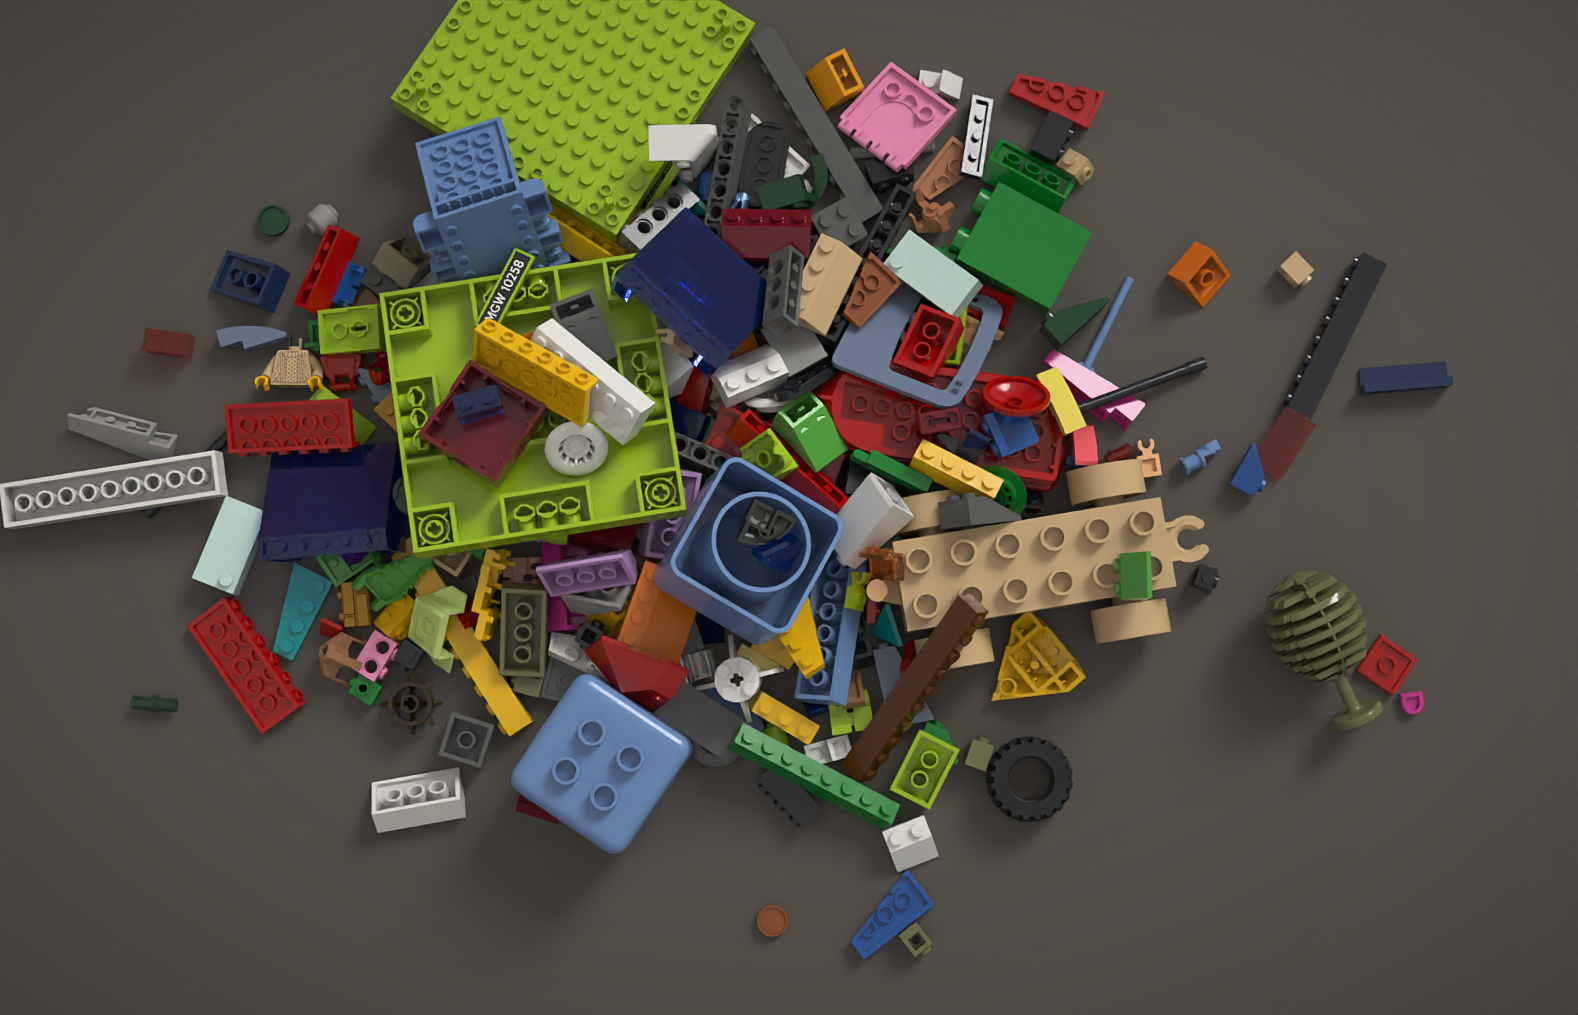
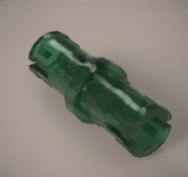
[131,695,179,713]

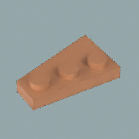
[912,136,986,201]

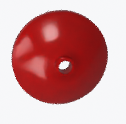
[982,376,1050,418]

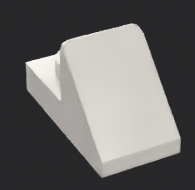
[918,70,963,100]

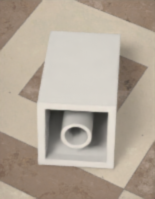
[833,473,914,569]

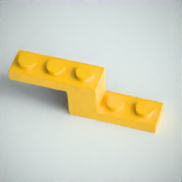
[715,676,820,745]

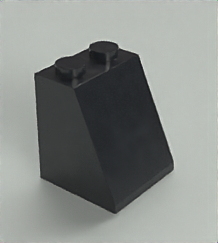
[837,451,904,501]

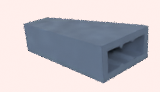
[873,643,934,724]

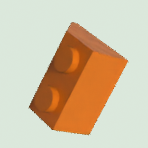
[1167,241,1231,308]

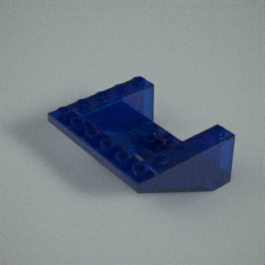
[610,207,767,379]
[258,442,406,563]

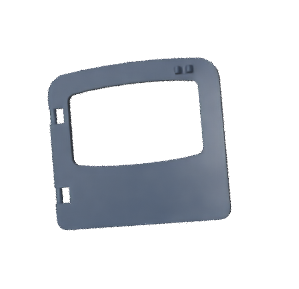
[832,259,1003,409]

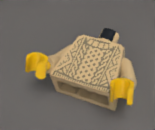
[254,338,324,392]

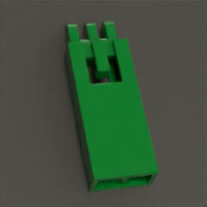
[850,449,933,495]

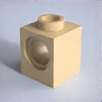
[1276,251,1314,288]

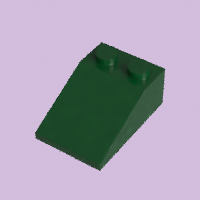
[1039,297,1110,350]

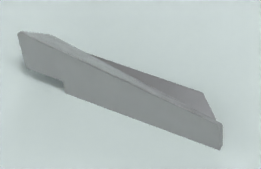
[67,407,178,460]

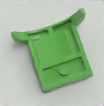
[312,512,383,588]

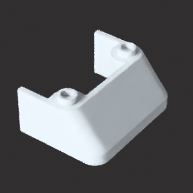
[649,124,718,183]

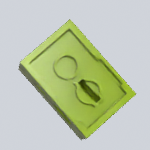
[317,304,387,355]

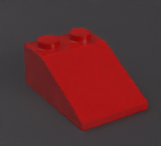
[893,304,964,379]

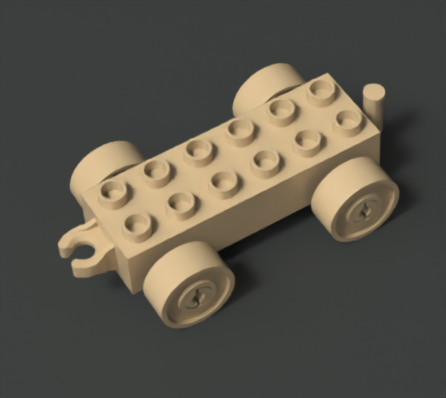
[866,459,1209,669]

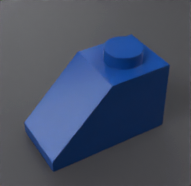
[1230,442,1266,497]

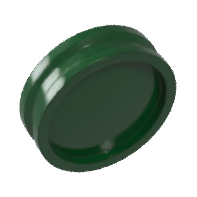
[257,205,290,236]

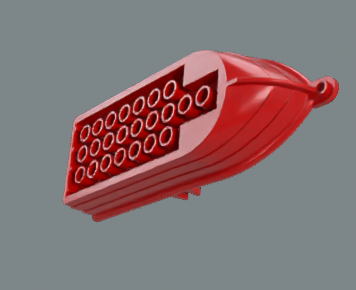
[811,358,1070,492]

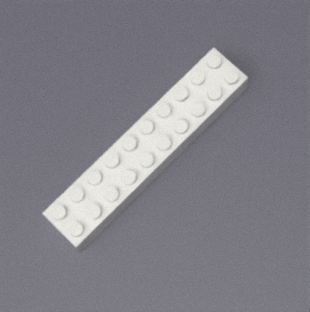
[0,450,228,529]

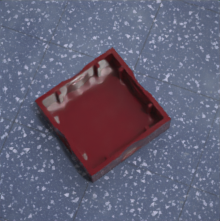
[419,360,548,488]

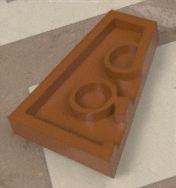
[842,252,902,330]

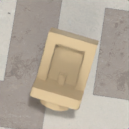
[1056,148,1095,186]

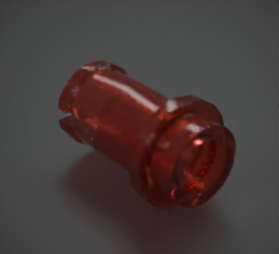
[1104,443,1134,463]

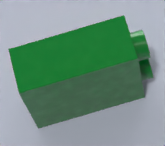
[949,182,1092,316]

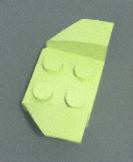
[408,585,467,673]

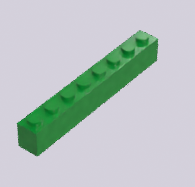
[727,723,900,830]

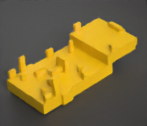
[471,546,516,641]

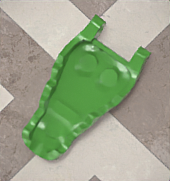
[351,552,433,612]

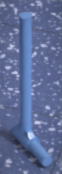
[1078,276,1134,385]

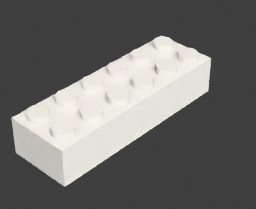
[530,318,655,445]

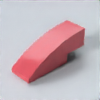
[1070,423,1098,465]

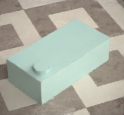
[884,230,983,318]
[192,496,272,596]

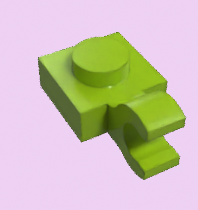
[844,571,870,612]

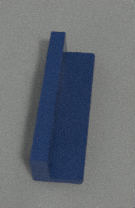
[1358,361,1453,395]

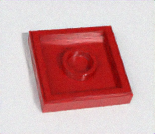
[1355,634,1418,696]

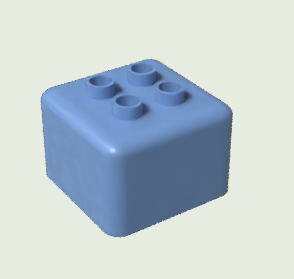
[654,457,843,645]
[510,674,693,854]

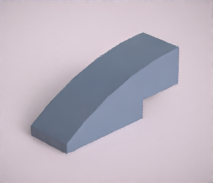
[216,326,290,352]

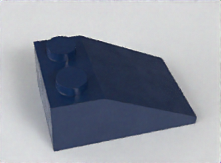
[210,250,291,313]

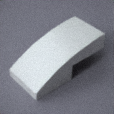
[802,734,851,764]

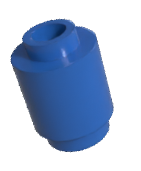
[697,170,713,202]

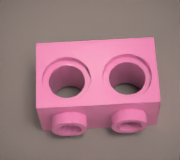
[352,630,401,682]

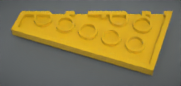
[778,595,825,679]

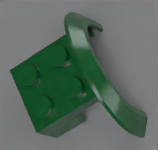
[755,153,828,210]

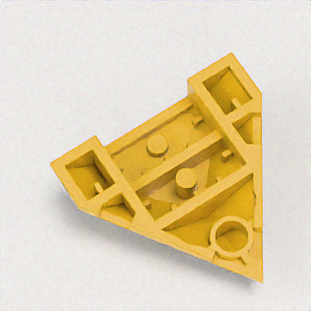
[991,612,1086,701]

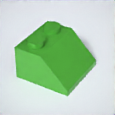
[1113,551,1152,600]

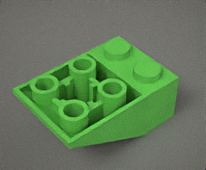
[771,391,848,473]

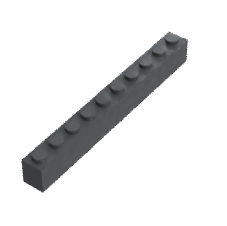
[748,25,883,225]

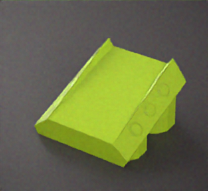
[740,428,799,481]

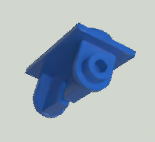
[332,261,367,307]

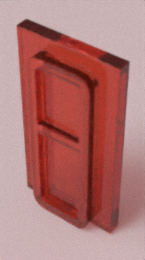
[1258,406,1316,480]

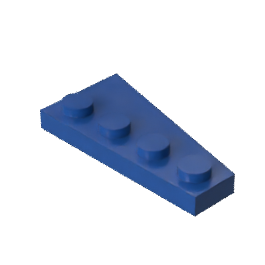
[851,869,935,960]

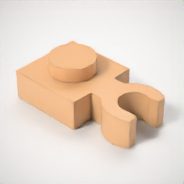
[1136,439,1162,478]

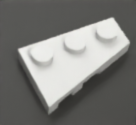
[548,632,611,684]

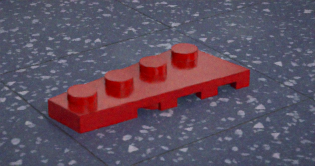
[1008,74,1106,131]

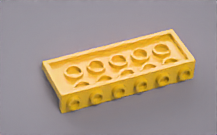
[473,318,598,428]

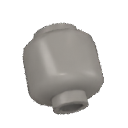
[306,204,339,236]

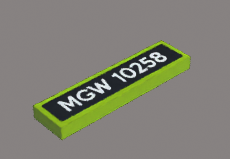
[641,161,681,212]
[474,248,536,328]

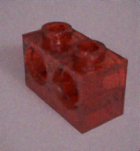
[142,328,195,359]

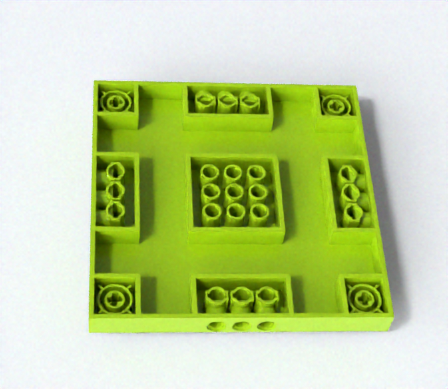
[391,0,756,243]
[379,252,688,559]

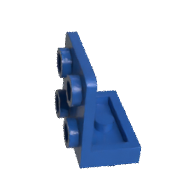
[980,412,1039,459]

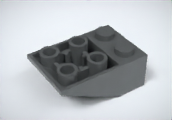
[549,289,618,362]

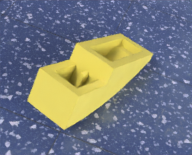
[1036,367,1087,436]

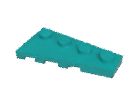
[273,562,334,661]

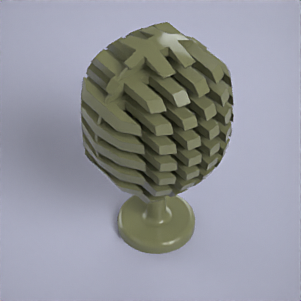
[1264,570,1383,731]

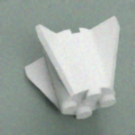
[696,635,784,723]

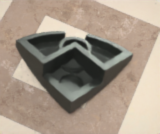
[736,498,797,545]

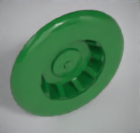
[981,465,1027,515]

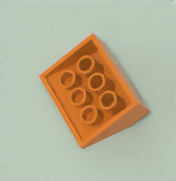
[616,561,697,664]

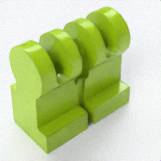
[828,689,873,737]

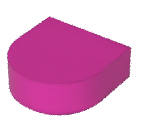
[1398,691,1424,715]

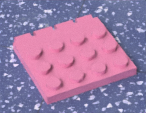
[837,62,957,172]

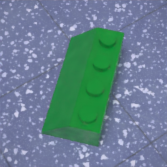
[981,138,1076,213]

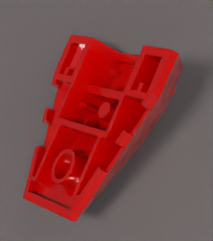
[585,635,690,711]

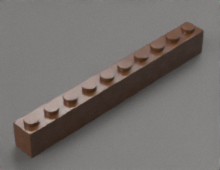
[840,594,989,783]

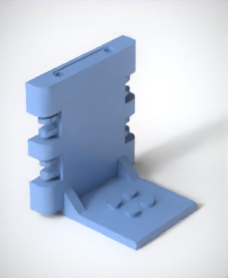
[413,116,572,283]

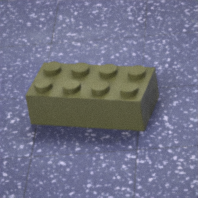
[499,582,549,677]

